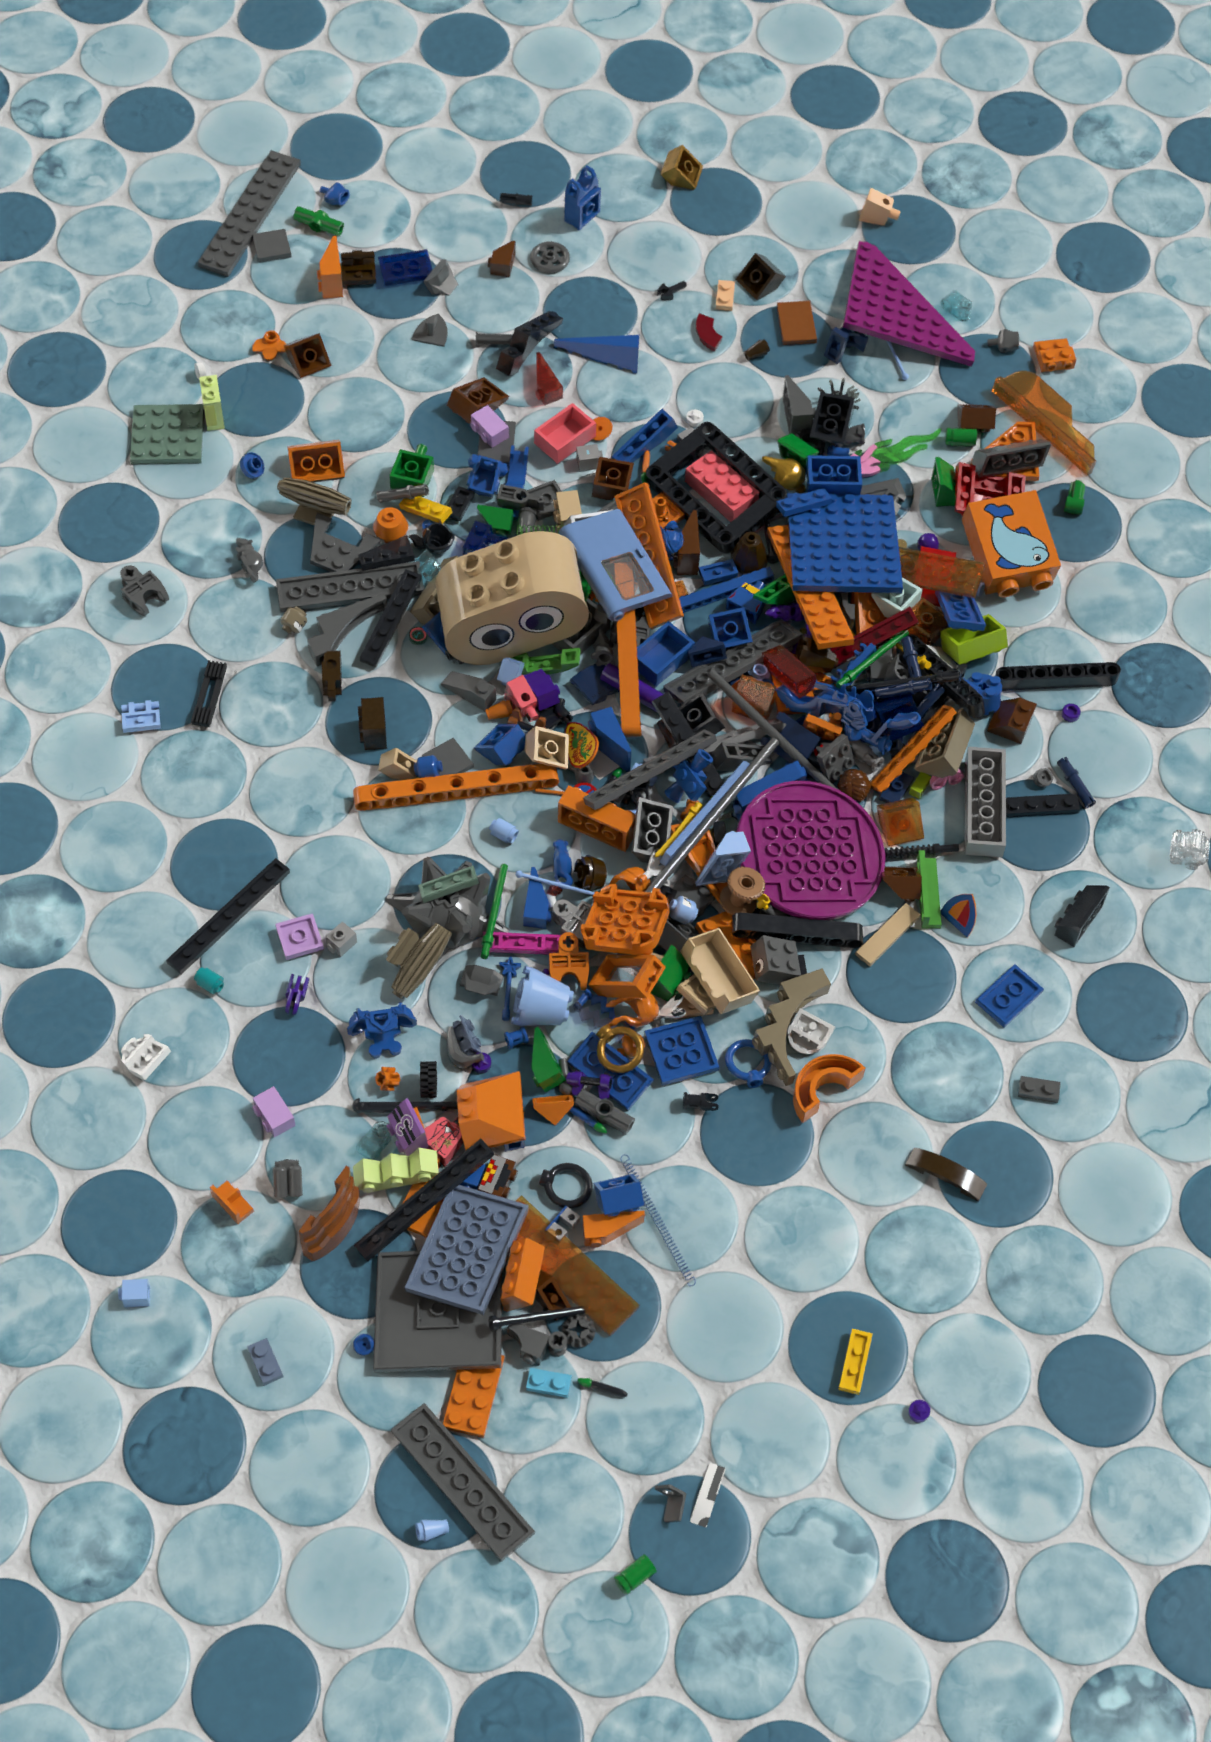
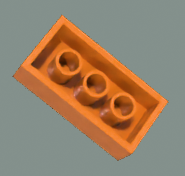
[558,785,636,852]

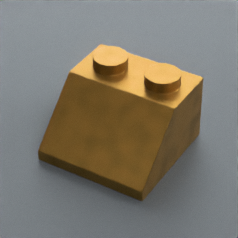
[660,145,703,190]

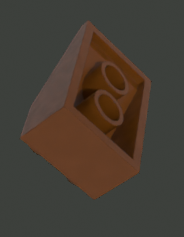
[446,377,509,424]
[673,510,700,575]

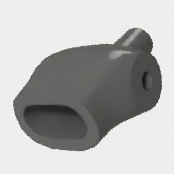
[987,329,1019,353]

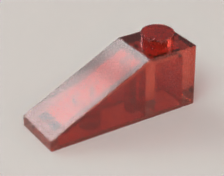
[535,352,563,405]

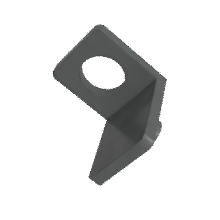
[655,1484,687,1523]

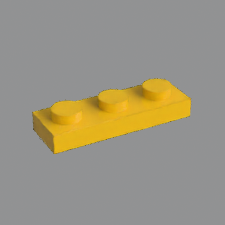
[399,496,452,524]
[838,1329,873,1395]

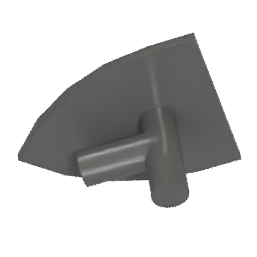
[412,313,448,347]

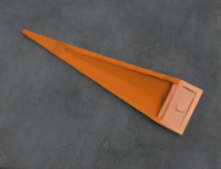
[670,823,756,944]

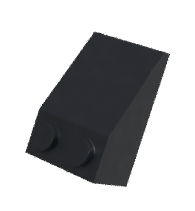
[810,392,855,444]
[656,692,725,749]

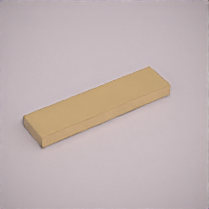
[856,903,921,967]

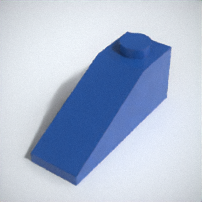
[523,867,552,929]

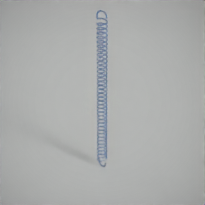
[620,1154,696,1286]

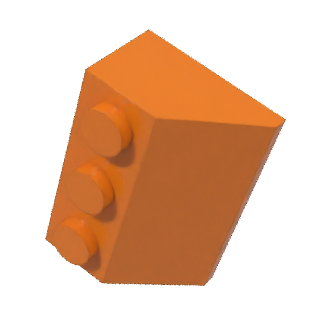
[287,440,345,481]
[501,1237,545,1312]

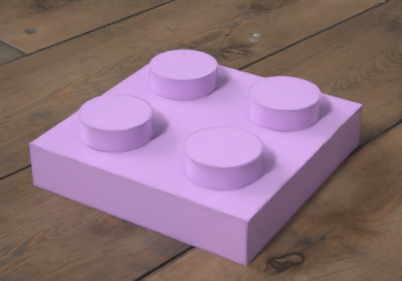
[275,913,324,960]

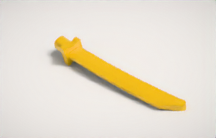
[891,638,931,669]
[655,802,702,857]

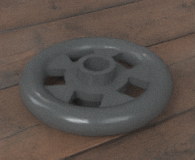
[530,241,570,273]

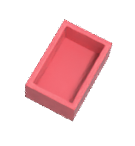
[534,403,596,464]

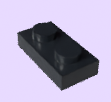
[447,486,475,522]

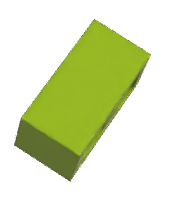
[909,772,931,799]

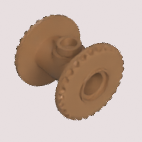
[720,867,765,915]

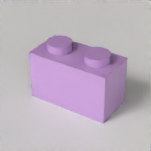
[470,405,509,448]
[252,1086,295,1138]

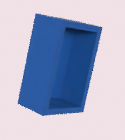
[637,621,695,687]

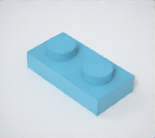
[526,1368,572,1398]

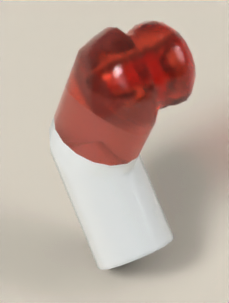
[546,885,563,911]

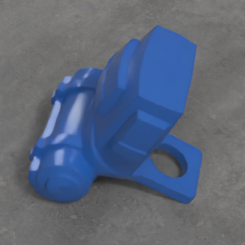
[466,454,508,497]

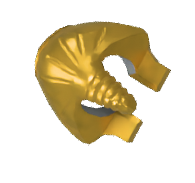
[762,456,806,493]

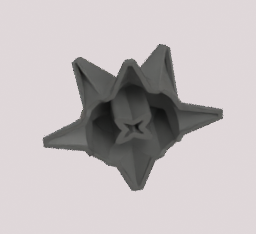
[386,857,510,965]

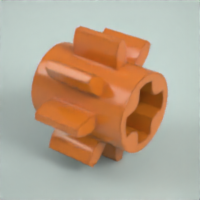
[375,1067,400,1091]

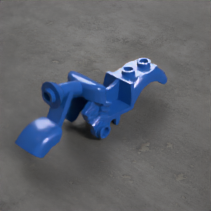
[776,675,921,755]

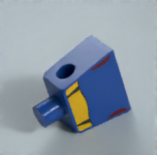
[726,581,766,624]

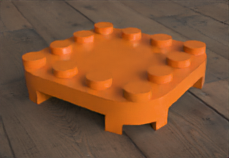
[581,884,670,955]

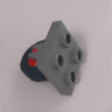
[808,734,855,784]

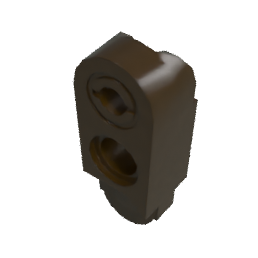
[322,651,342,702]

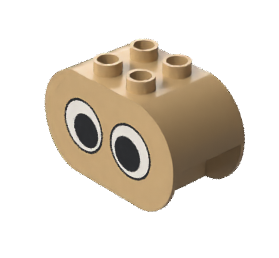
[435,531,589,665]

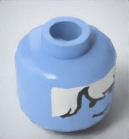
[669,896,698,924]

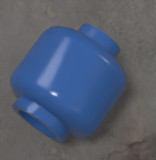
[414,755,443,778]

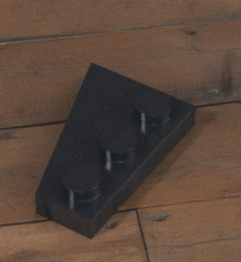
[358,535,415,571]

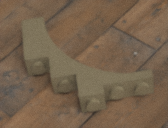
[752,968,831,1086]

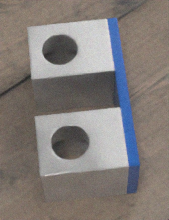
[545,1206,580,1245]

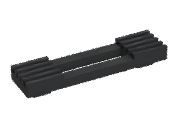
[191,660,227,727]

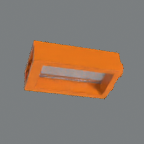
[589,954,666,998]

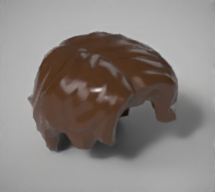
[837,769,872,802]

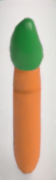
[641,450,650,483]

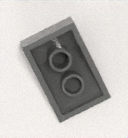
[782,375,816,436]

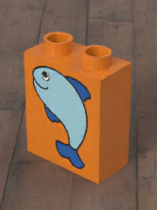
[962,490,1061,597]

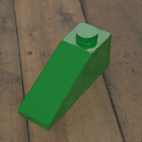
[753,574,796,605]
[532,1027,566,1092]

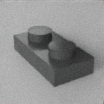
[1018,1076,1061,1103]

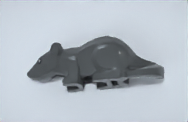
[235,538,263,583]

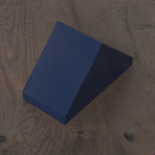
[688,636,727,668]

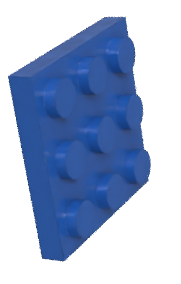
[644,1016,720,1086]

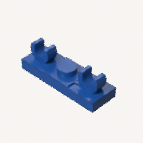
[831,643,876,686]

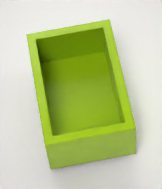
[940,614,1008,665]

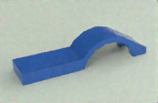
[502,445,529,520]

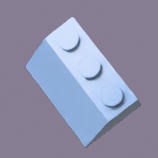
[695,831,751,886]

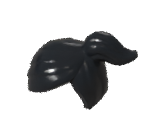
[409,523,455,554]

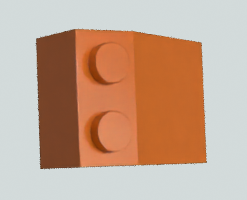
[317,236,343,299]

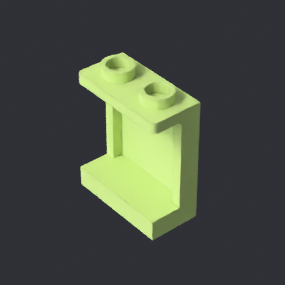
[199,375,225,431]

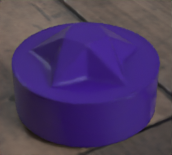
[472,1052,491,1073]
[908,1400,930,1423]

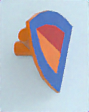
[941,894,977,938]

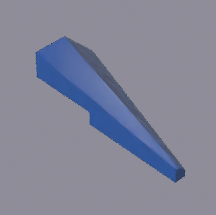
[554,335,639,374]

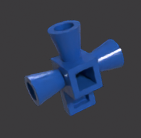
[664,749,713,803]

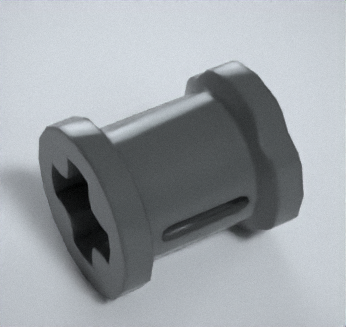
[548,1331,567,1357]

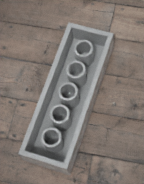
[964,747,1006,857]

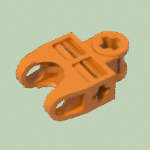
[549,932,589,991]

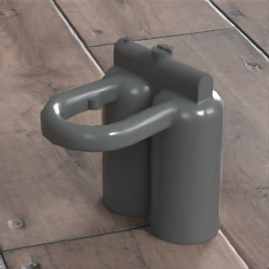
[273,1159,303,1198]

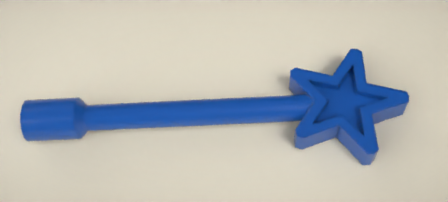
[499,956,521,1021]

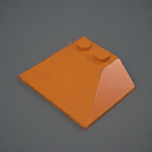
[457,1071,526,1150]

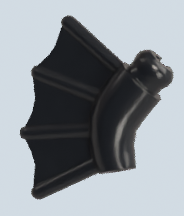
[536,698,573,730]

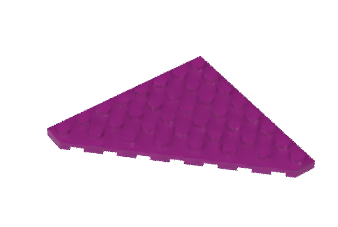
[843,241,975,367]

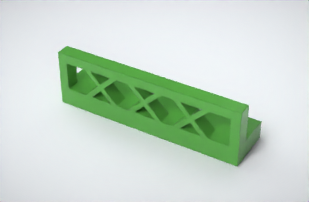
[916,850,942,929]

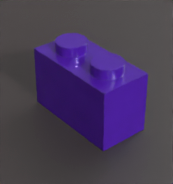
[524,668,560,710]

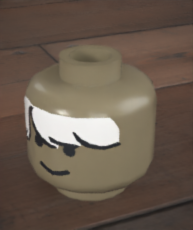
[280,606,307,634]

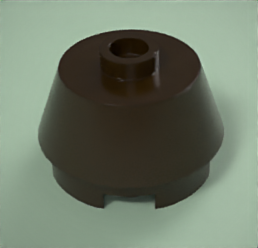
[574,855,607,891]

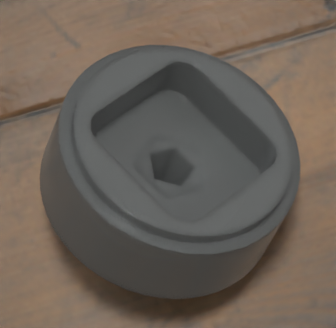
[1033,768,1053,788]

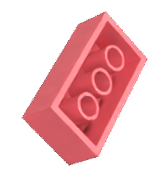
[685,450,760,522]

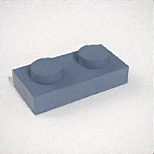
[247,1338,283,1386]

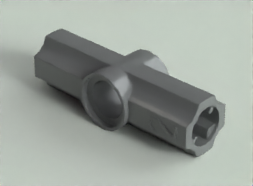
[574,1089,635,1135]

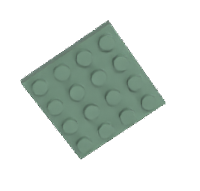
[130,404,204,464]

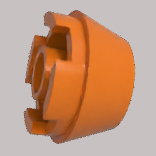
[373,507,408,543]

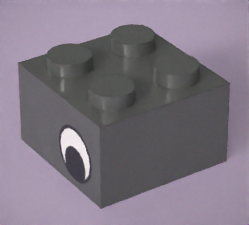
[750,935,801,985]

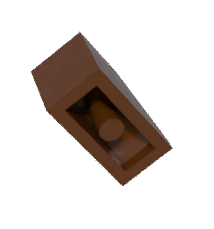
[488,241,516,277]
[534,1270,571,1321]

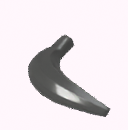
[447,1026,484,1068]

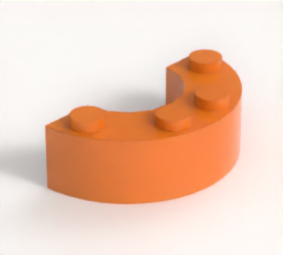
[793,1054,865,1123]

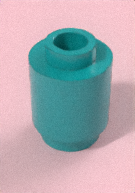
[194,967,224,994]

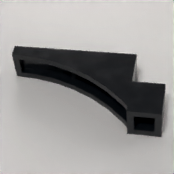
[496,311,563,376]

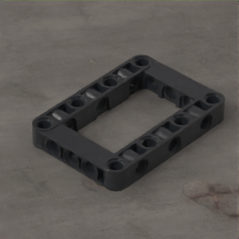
[646,422,787,554]

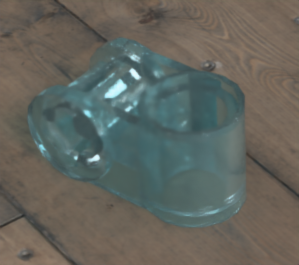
[941,290,973,321]
[356,1121,392,1160]

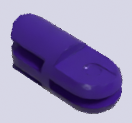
[285,974,310,1015]

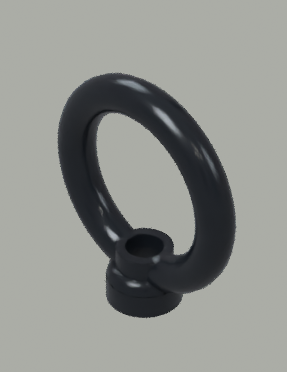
[539,1163,593,1208]

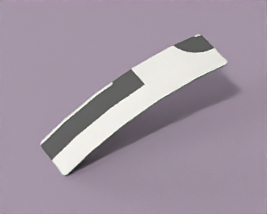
[690,1463,726,1527]

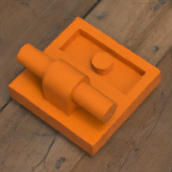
[802,712,843,741]

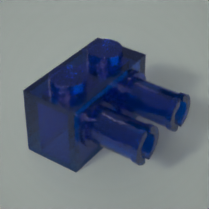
[463,520,508,555]

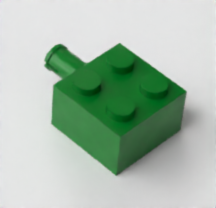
[389,444,434,497]

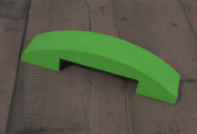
[512,648,581,675]

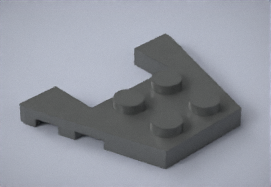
[310,512,381,572]

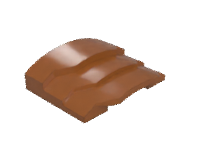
[299,1166,360,1262]

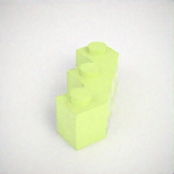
[353,1148,439,1193]

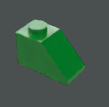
[477,505,514,536]

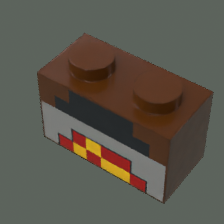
[478,1155,518,1199]

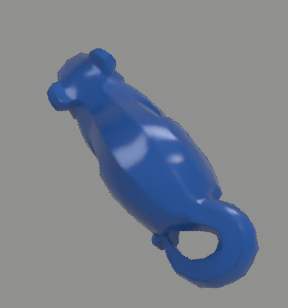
[553,839,573,889]

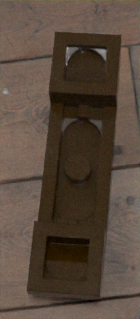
[905,1148,987,1202]

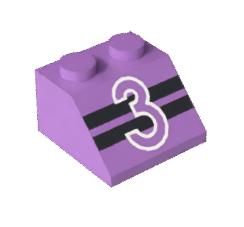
[386,1098,428,1156]

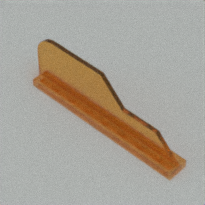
[991,371,1097,476]

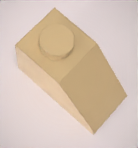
[378,748,419,780]

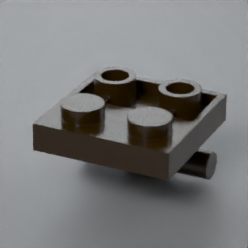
[341,250,376,286]

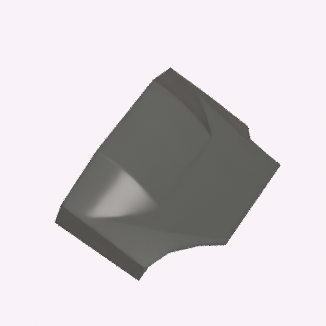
[423,259,458,296]
[460,965,503,996]

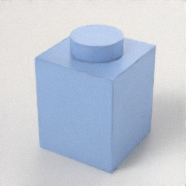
[497,657,525,686]
[118,1279,150,1307]

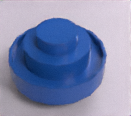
[240,452,265,479]

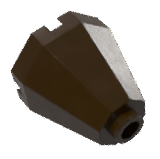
[730,532,768,575]
[792,634,838,673]

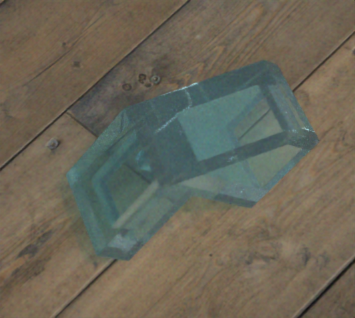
[414,549,442,582]

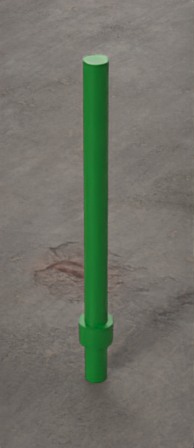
[835,630,909,689]
[480,864,508,959]

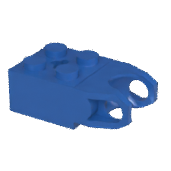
[564,165,601,230]

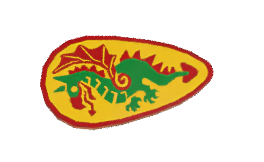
[565,722,599,769]

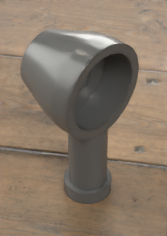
[568,759,594,784]

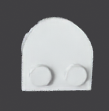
[787,1008,836,1054]
[121,1034,171,1080]

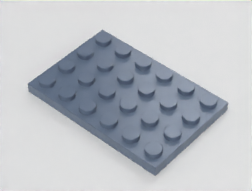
[405,1185,529,1315]

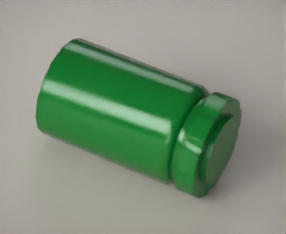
[945,428,977,447]
[614,1554,657,1595]

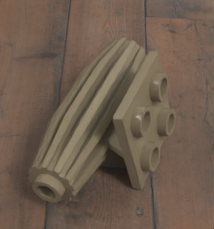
[277,477,352,525]
[386,923,452,999]

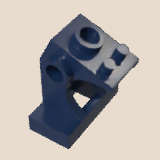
[824,327,868,364]

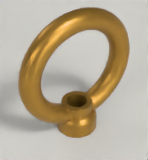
[596,1024,644,1073]

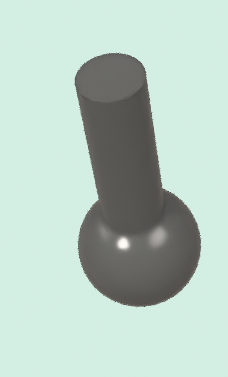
[559,1058,572,1095]

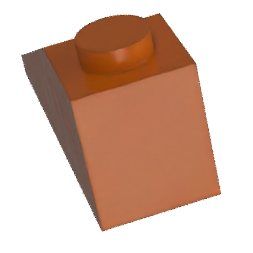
[582,1210,645,1248]

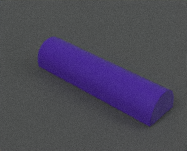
[600,663,663,713]

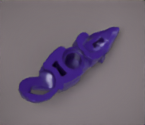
[765,602,805,621]

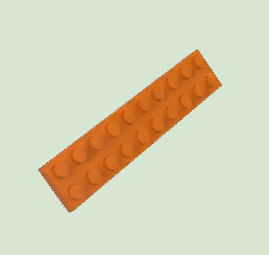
[767,525,854,649]

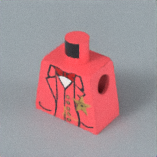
[504,675,539,722]
[424,1117,464,1167]

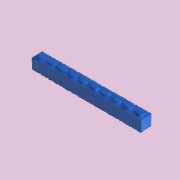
[679,566,774,613]

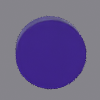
[1061,703,1081,722]

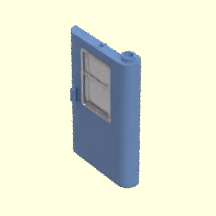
[558,509,672,621]

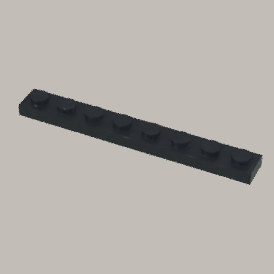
[166,858,290,975]
[354,1138,495,1262]

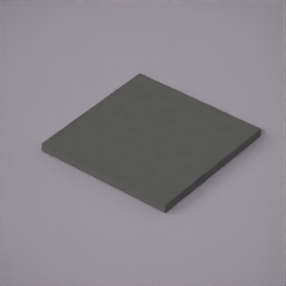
[373,1251,502,1373]

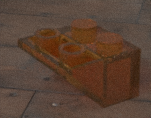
[731,674,776,720]

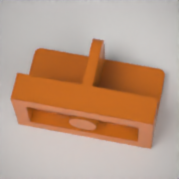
[210,1181,254,1224]

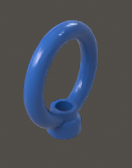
[725,1039,772,1088]

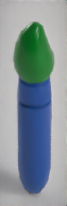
[569,1106,607,1134]

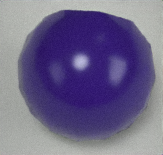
[917,533,939,551]

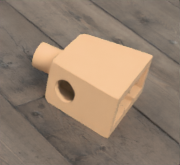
[859,188,900,226]

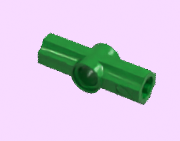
[293,206,344,236]

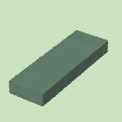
[418,866,479,903]

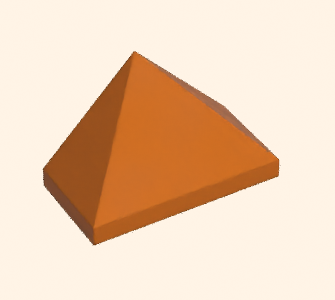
[532,1095,574,1126]

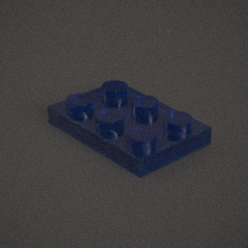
[378,249,433,286]

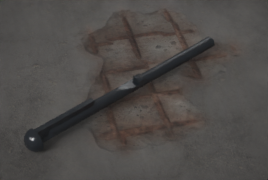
[352,1098,458,1114]

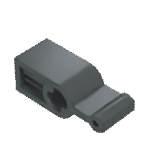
[497,484,545,511]

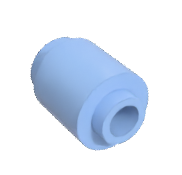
[489,818,519,844]

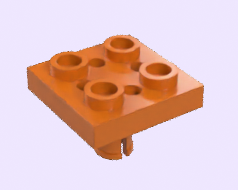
[652,492,685,529]

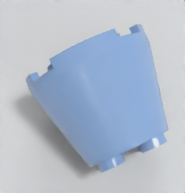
[511,966,574,1026]

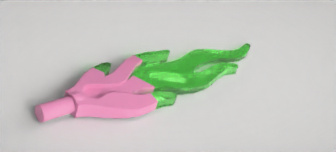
[851,428,941,477]

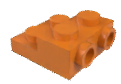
[1033,338,1077,372]

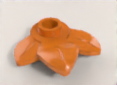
[252,330,286,360]

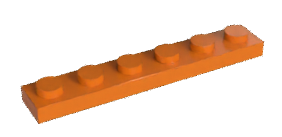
[870,705,957,792]

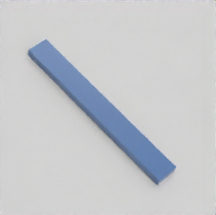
[660,761,750,866]

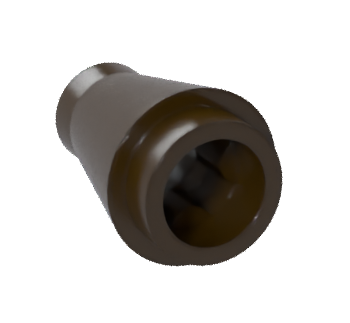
[744,339,770,361]

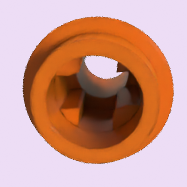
[485,700,513,720]

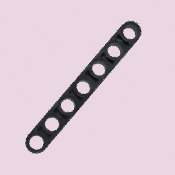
[906,634,985,718]
[995,662,1121,691]
[732,912,863,948]

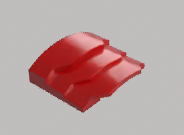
[955,462,1026,516]

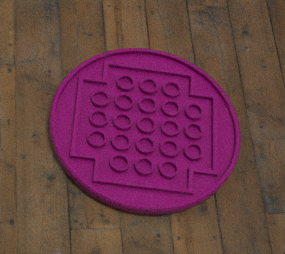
[736,781,885,920]

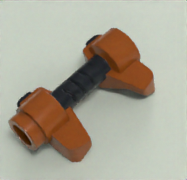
[507,707,546,732]

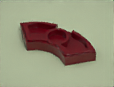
[696,313,722,352]

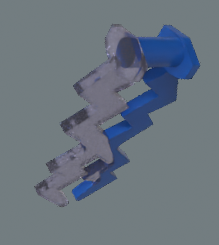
[572,989,635,1043]

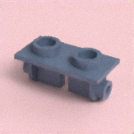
[453,1015,482,1055]

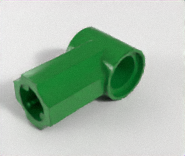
[1064,480,1085,515]

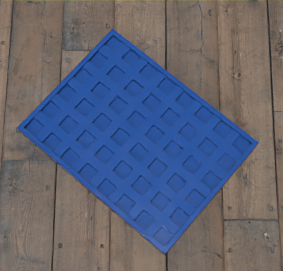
[787,493,903,593]

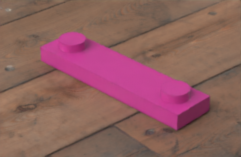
[483,932,561,955]

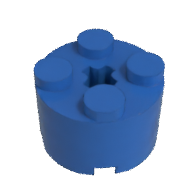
[966,672,1002,715]

